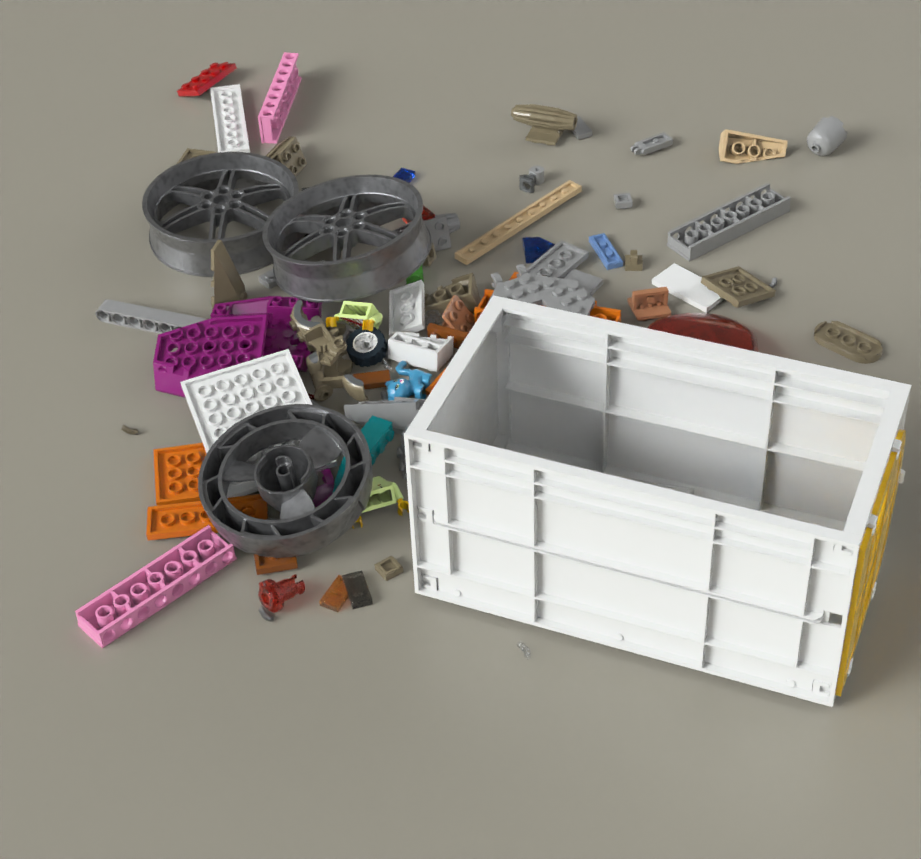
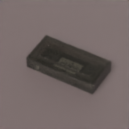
[342,570,373,609]

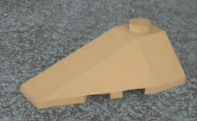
[719,129,788,164]

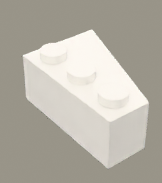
[388,331,454,372]

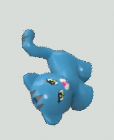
[385,361,433,400]

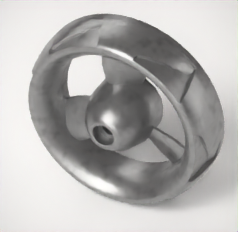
[198,404,373,558]

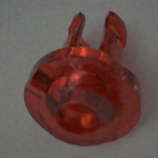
[258,574,305,613]

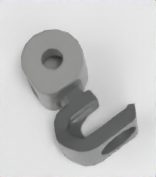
[519,166,544,193]

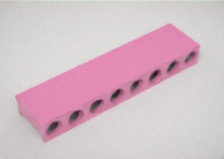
[258,52,302,144]
[75,525,237,648]

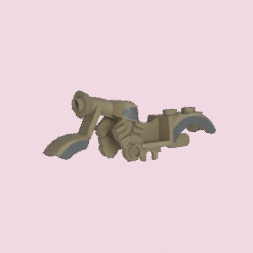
[289,300,369,402]

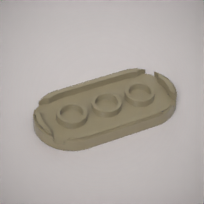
[814,321,883,364]

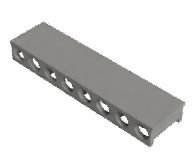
[667,183,791,262]

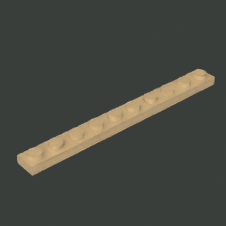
[454,180,582,265]

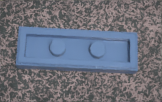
[589,233,623,270]

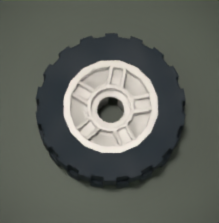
[346,327,388,367]

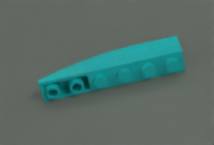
[333,415,394,493]

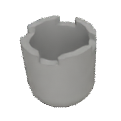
[807,116,848,156]

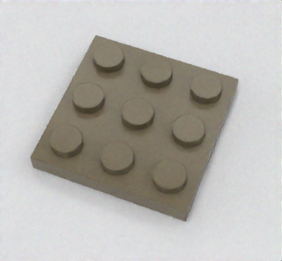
[701,266,776,308]

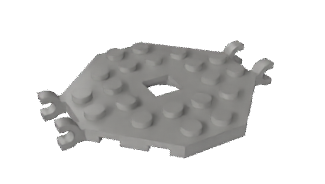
[486,263,595,316]

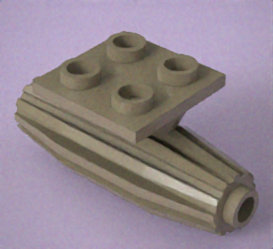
[511,104,578,145]
[266,136,307,177]

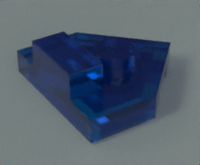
[522,237,555,263]

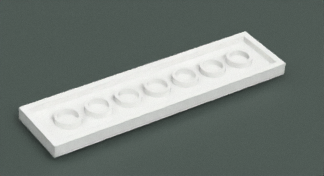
[210,84,250,153]

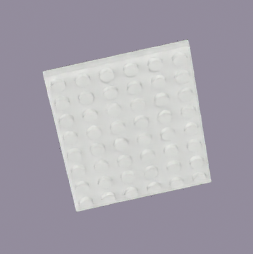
[180,349,337,498]

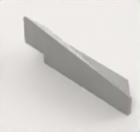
[344,399,421,427]

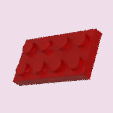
[177,62,237,96]

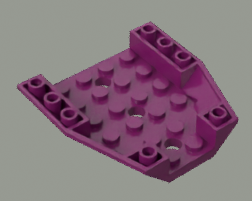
[206,296,322,372]
[153,313,273,398]

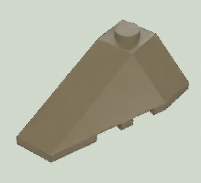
[211,240,247,310]
[424,272,480,316]

